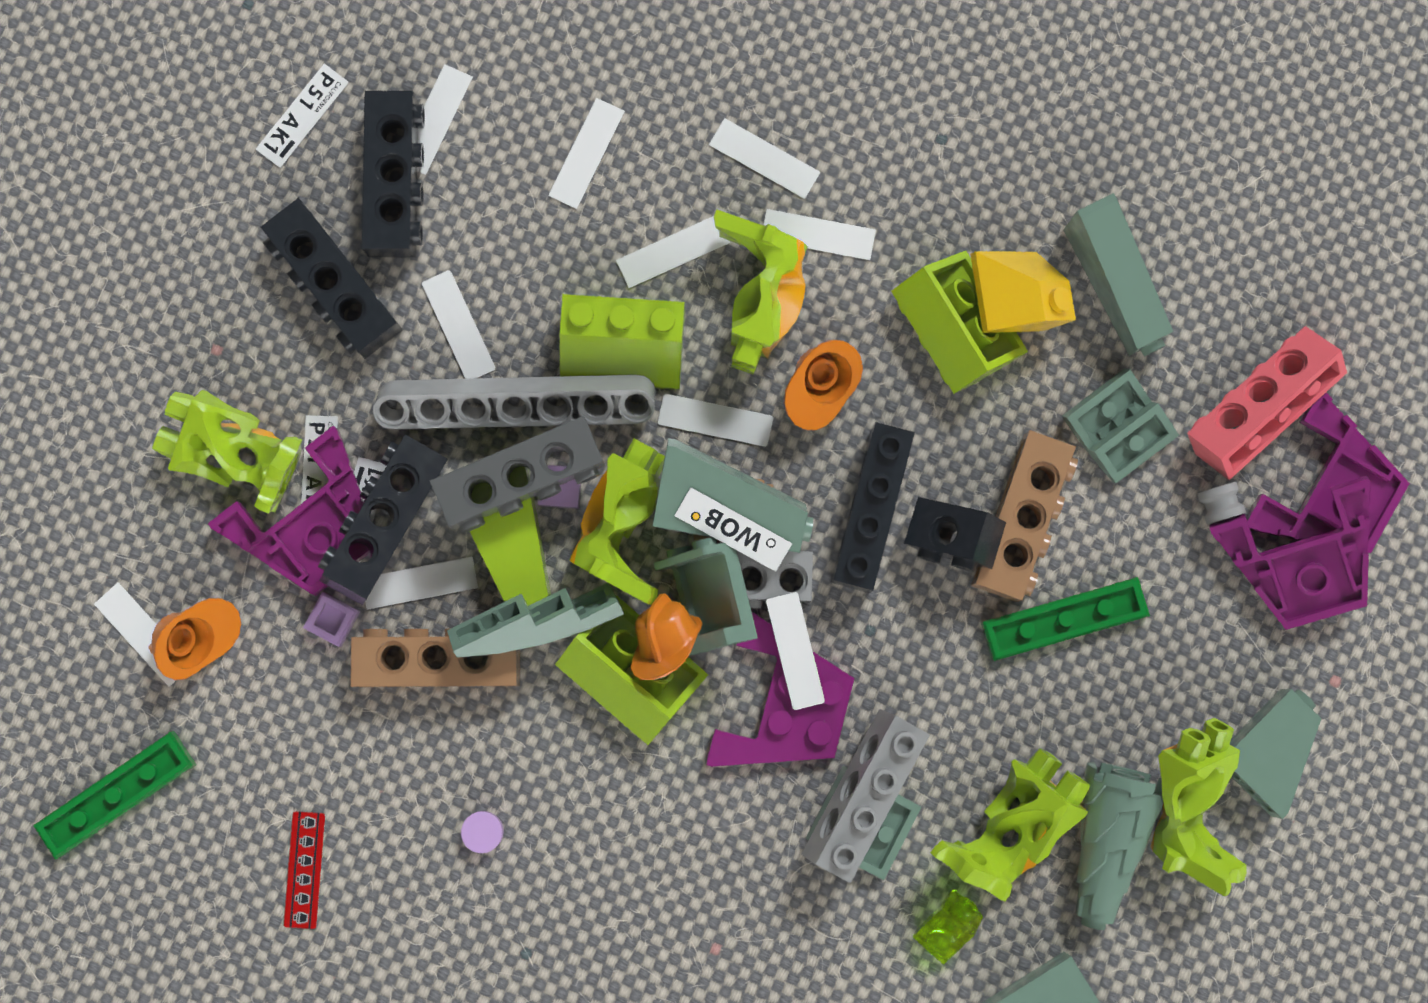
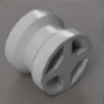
[1197,482,1247,525]

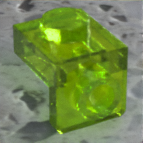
[912,889,983,965]

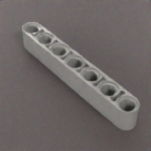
[373,375,656,429]

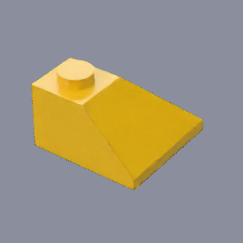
[970,251,1076,333]

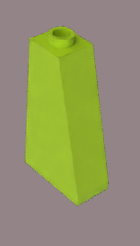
[469,467,551,606]

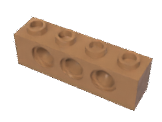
[971,430,1078,602]
[351,629,520,687]

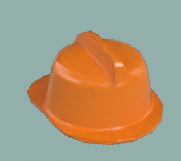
[784,340,863,430]
[631,593,703,680]
[148,598,241,680]

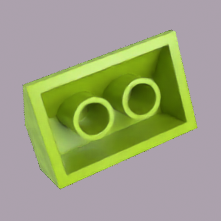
[891,250,1028,394]
[559,294,685,390]
[555,596,709,745]

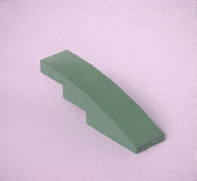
[447,582,624,658]

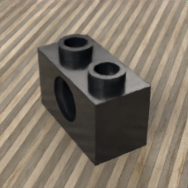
[904,497,1006,572]

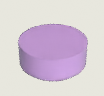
[461,811,504,853]

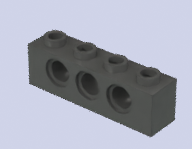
[430,416,605,533]

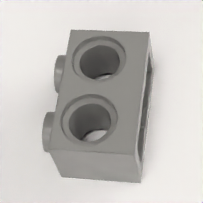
[737,551,813,609]

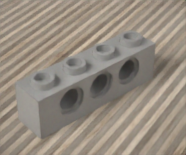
[801,709,930,883]

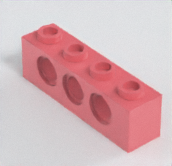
[1187,326,1347,480]

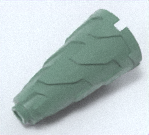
[1075,762,1163,930]

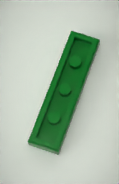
[981,577,1150,661]
[33,731,197,860]

